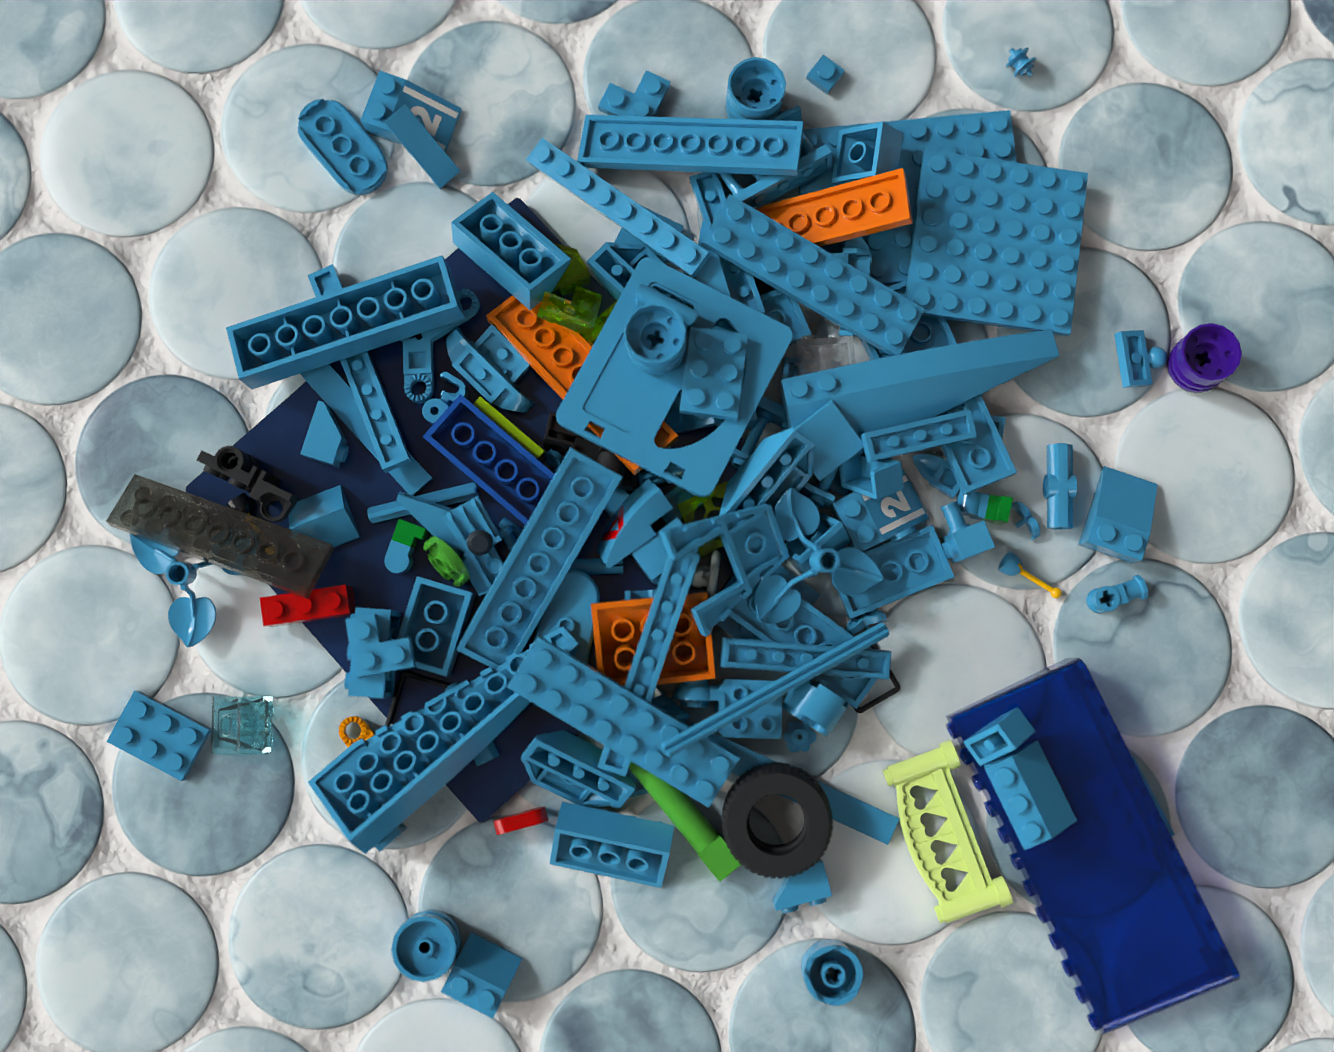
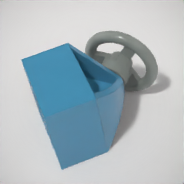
[631,517,720,599]

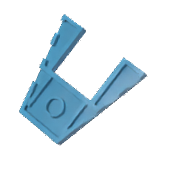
[659,504,789,637]

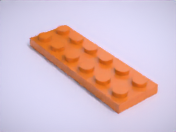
[757,168,912,247]

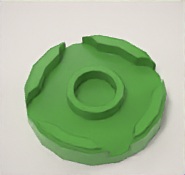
[423,536,470,587]

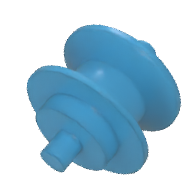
[1006,47,1037,77]

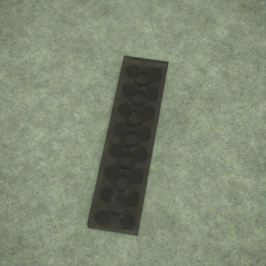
[106,474,334,599]

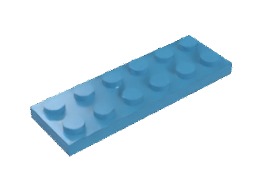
[729,583,877,709]

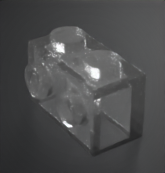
[793,333,856,376]

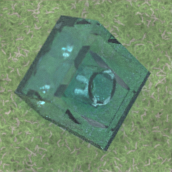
[211,696,274,756]

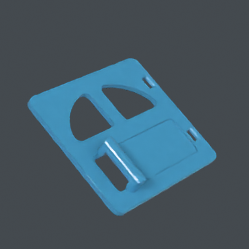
[556,257,793,497]

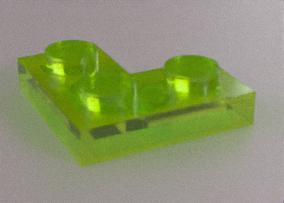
[537,286,603,336]

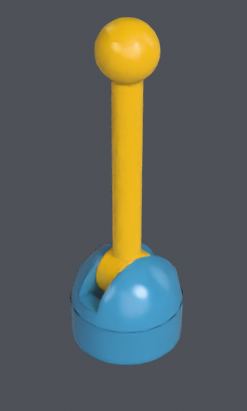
[998,551,1062,599]

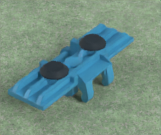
[442,496,517,596]

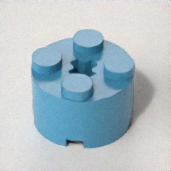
[782,679,850,737]
[801,939,863,1006]

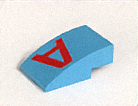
[596,478,673,569]

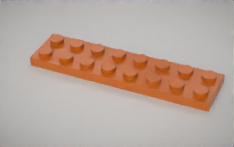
[486,295,678,475]

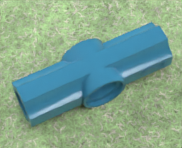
[1043,443,1077,530]

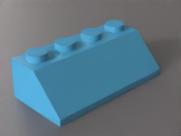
[451,192,571,310]
[550,802,675,888]

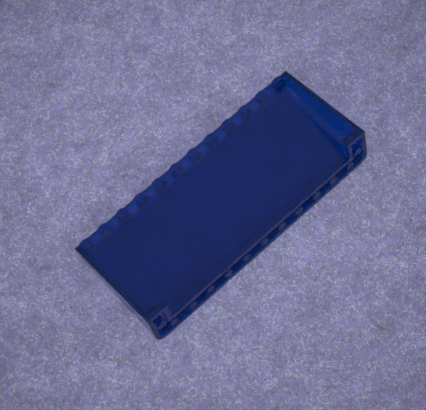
[946,658,1240,1035]

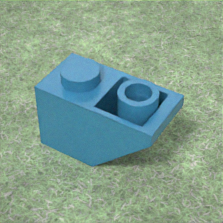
[772,859,832,913]

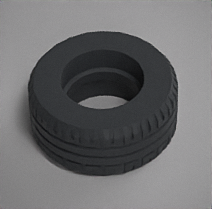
[722,762,833,879]

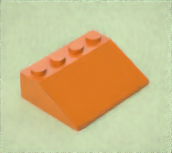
[591,592,715,686]

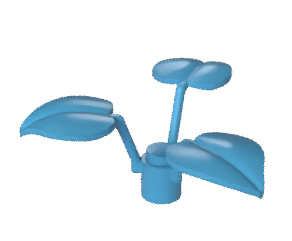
[754,488,883,624]
[130,527,260,647]

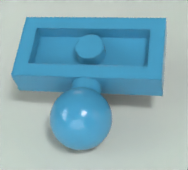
[1114,330,1167,388]

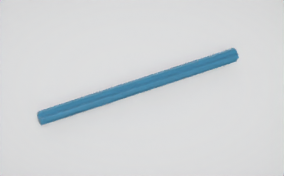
[661,623,889,757]

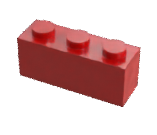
[260,585,356,627]

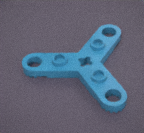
[399,289,480,404]

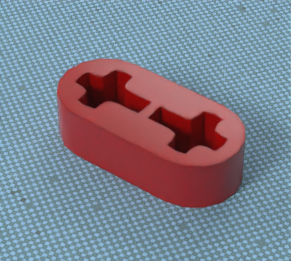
[493,806,549,835]

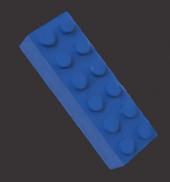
[423,394,555,526]

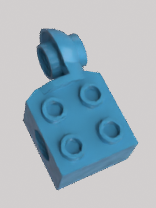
[671,679,782,739]

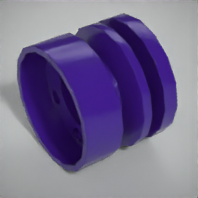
[1167,323,1242,393]

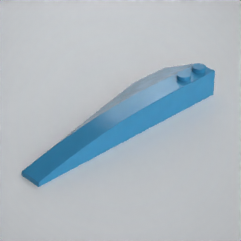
[779,329,1059,458]
[308,626,581,854]

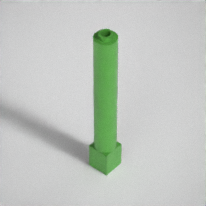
[629,761,741,882]

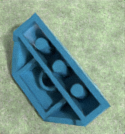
[587,242,687,306]
[719,428,815,515]
[521,730,636,808]

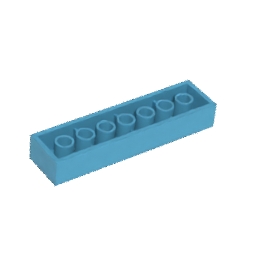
[226,255,465,390]

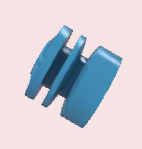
[725,57,786,120]
[623,302,687,375]

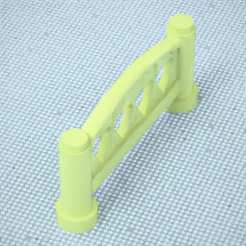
[882,740,1013,924]

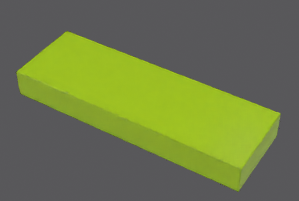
[474,396,545,462]

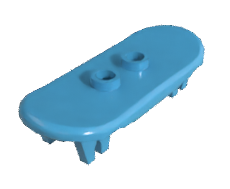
[534,570,600,709]

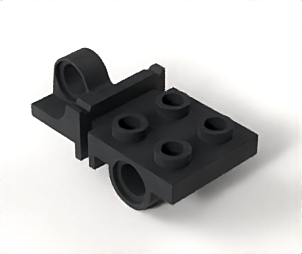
[543,412,639,492]
[196,446,299,522]

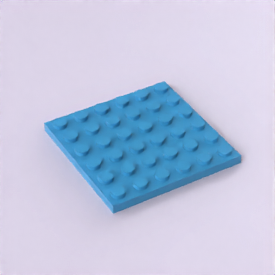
[905,149,1088,336]

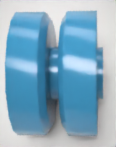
[391,909,462,982]

